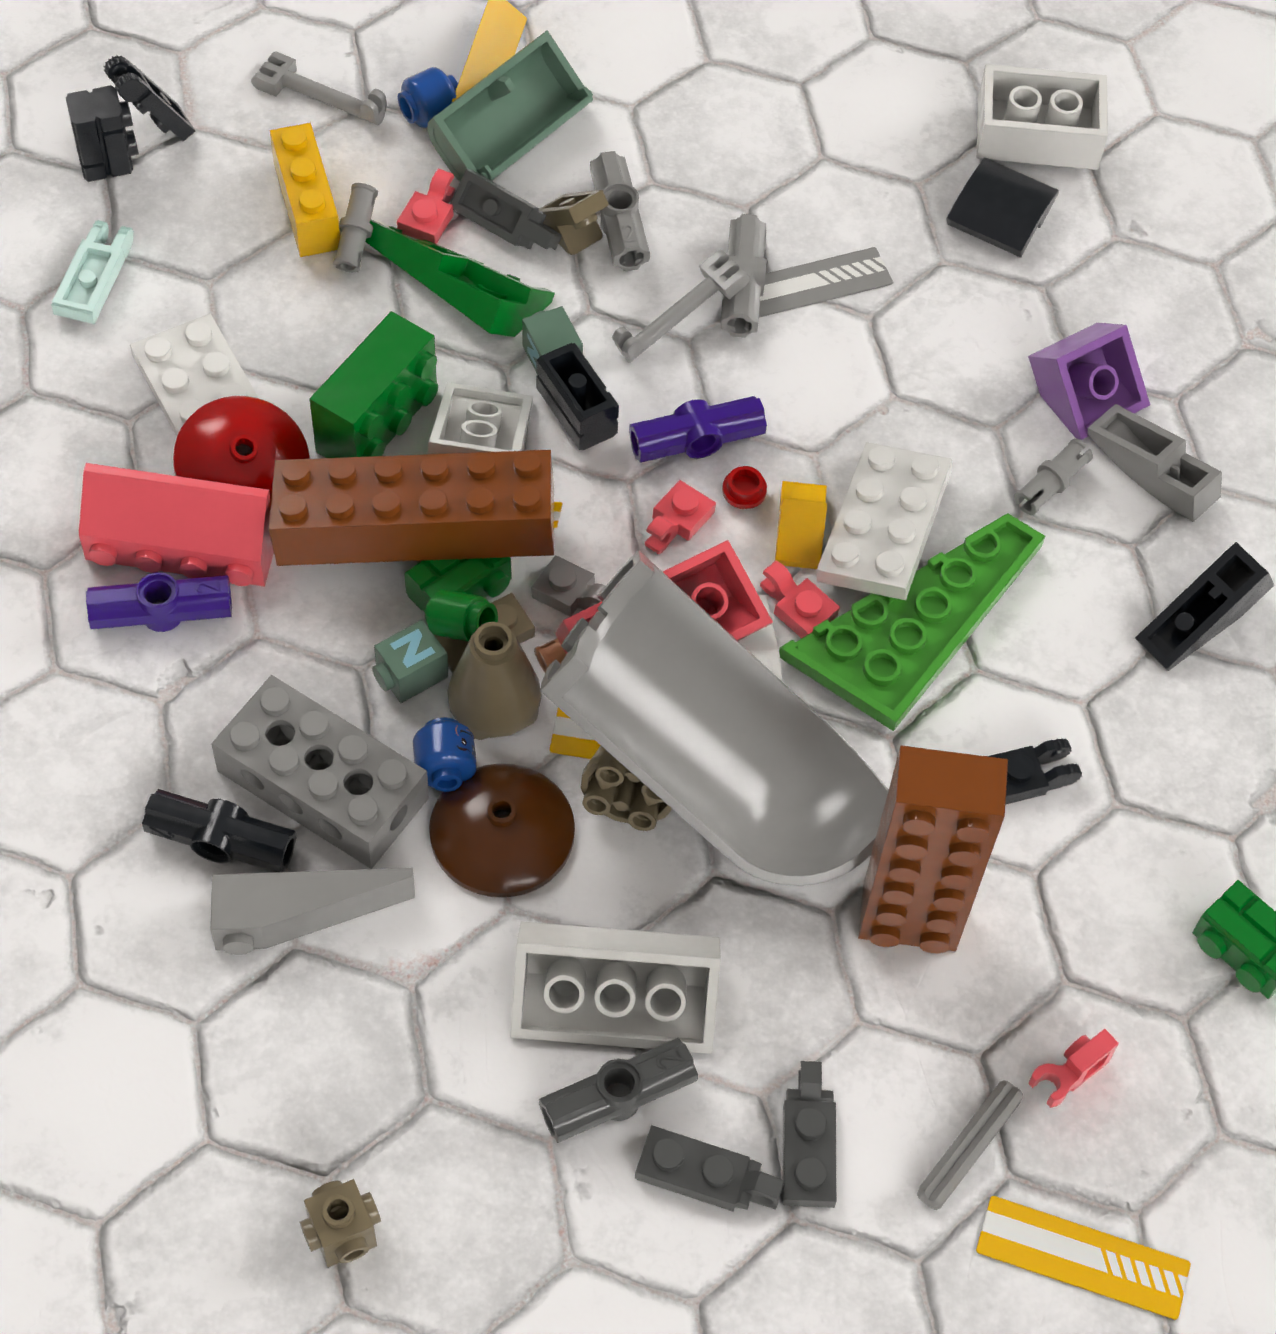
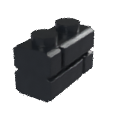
[65,85,139,182]
[536,343,619,451]

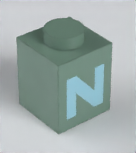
[522,306,583,375]
[372,620,449,703]

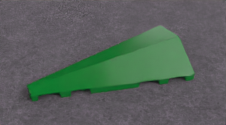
[365,219,555,337]

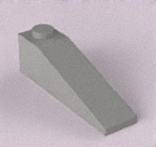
[210,867,415,955]

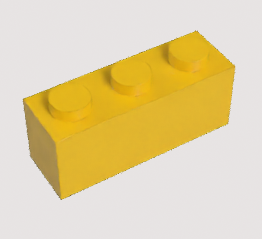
[270,123,340,257]

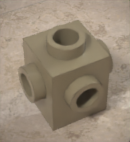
[299,1179,381,1268]

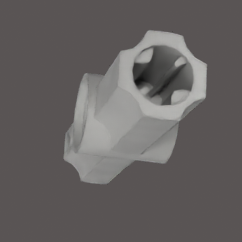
[590,151,650,271]
[720,214,767,338]

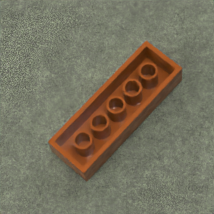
[269,450,554,566]
[858,745,1008,954]

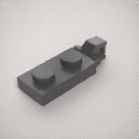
[450,169,562,250]
[782,1061,837,1208]
[635,1125,784,1212]

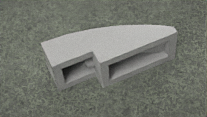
[1088,404,1222,522]

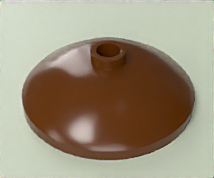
[429,764,575,897]

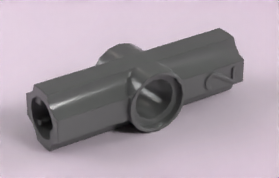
[539,1038,698,1143]

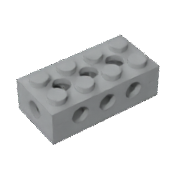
[211,675,429,869]

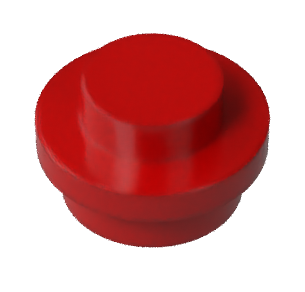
[722,466,767,509]

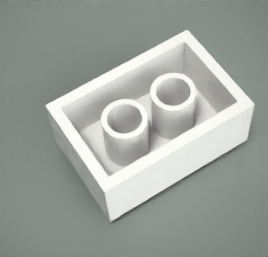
[976,64,1108,170]

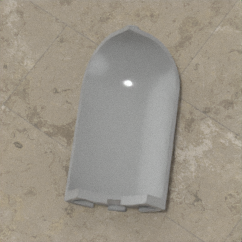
[540,550,889,886]

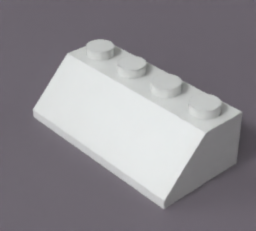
[510,921,721,1054]

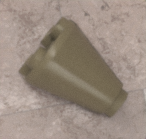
[447,622,542,740]
[581,745,672,831]

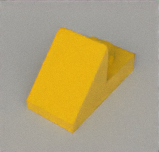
[775,481,827,569]

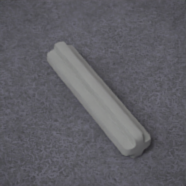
[917,1080,1023,1210]

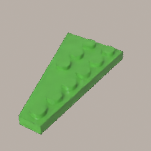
[779,513,1046,731]

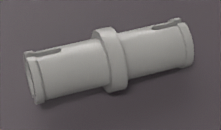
[333,183,378,272]
[1014,438,1093,515]

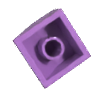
[1028,323,1150,440]

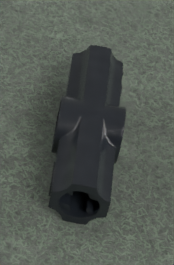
[142,789,297,872]

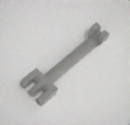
[251,52,387,125]
[612,250,750,363]

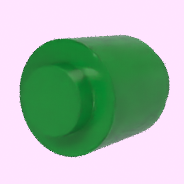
[425,589,498,642]

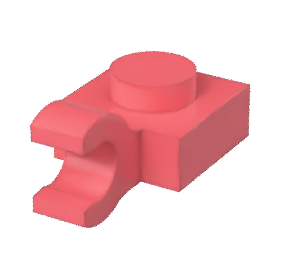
[397,169,455,244]
[645,480,716,554]
[760,561,840,639]
[1028,1029,1119,1108]

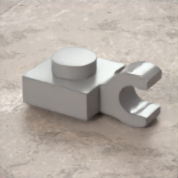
[531,555,605,617]

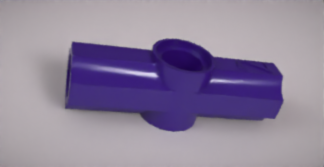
[629,396,767,463]
[86,572,232,632]

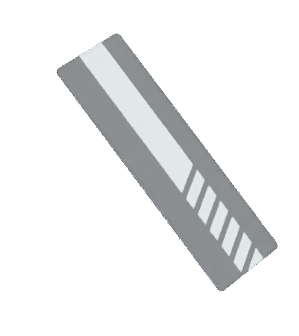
[759,247,893,317]

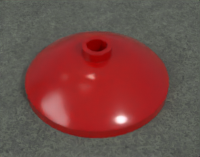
[173,396,310,499]

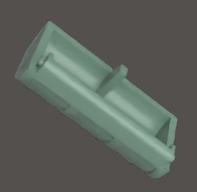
[427,30,593,181]

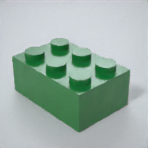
[309,311,438,458]

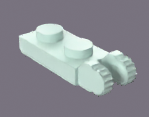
[51,220,134,324]

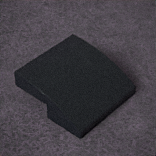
[946,157,1059,257]

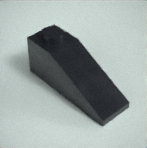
[1135,542,1275,671]

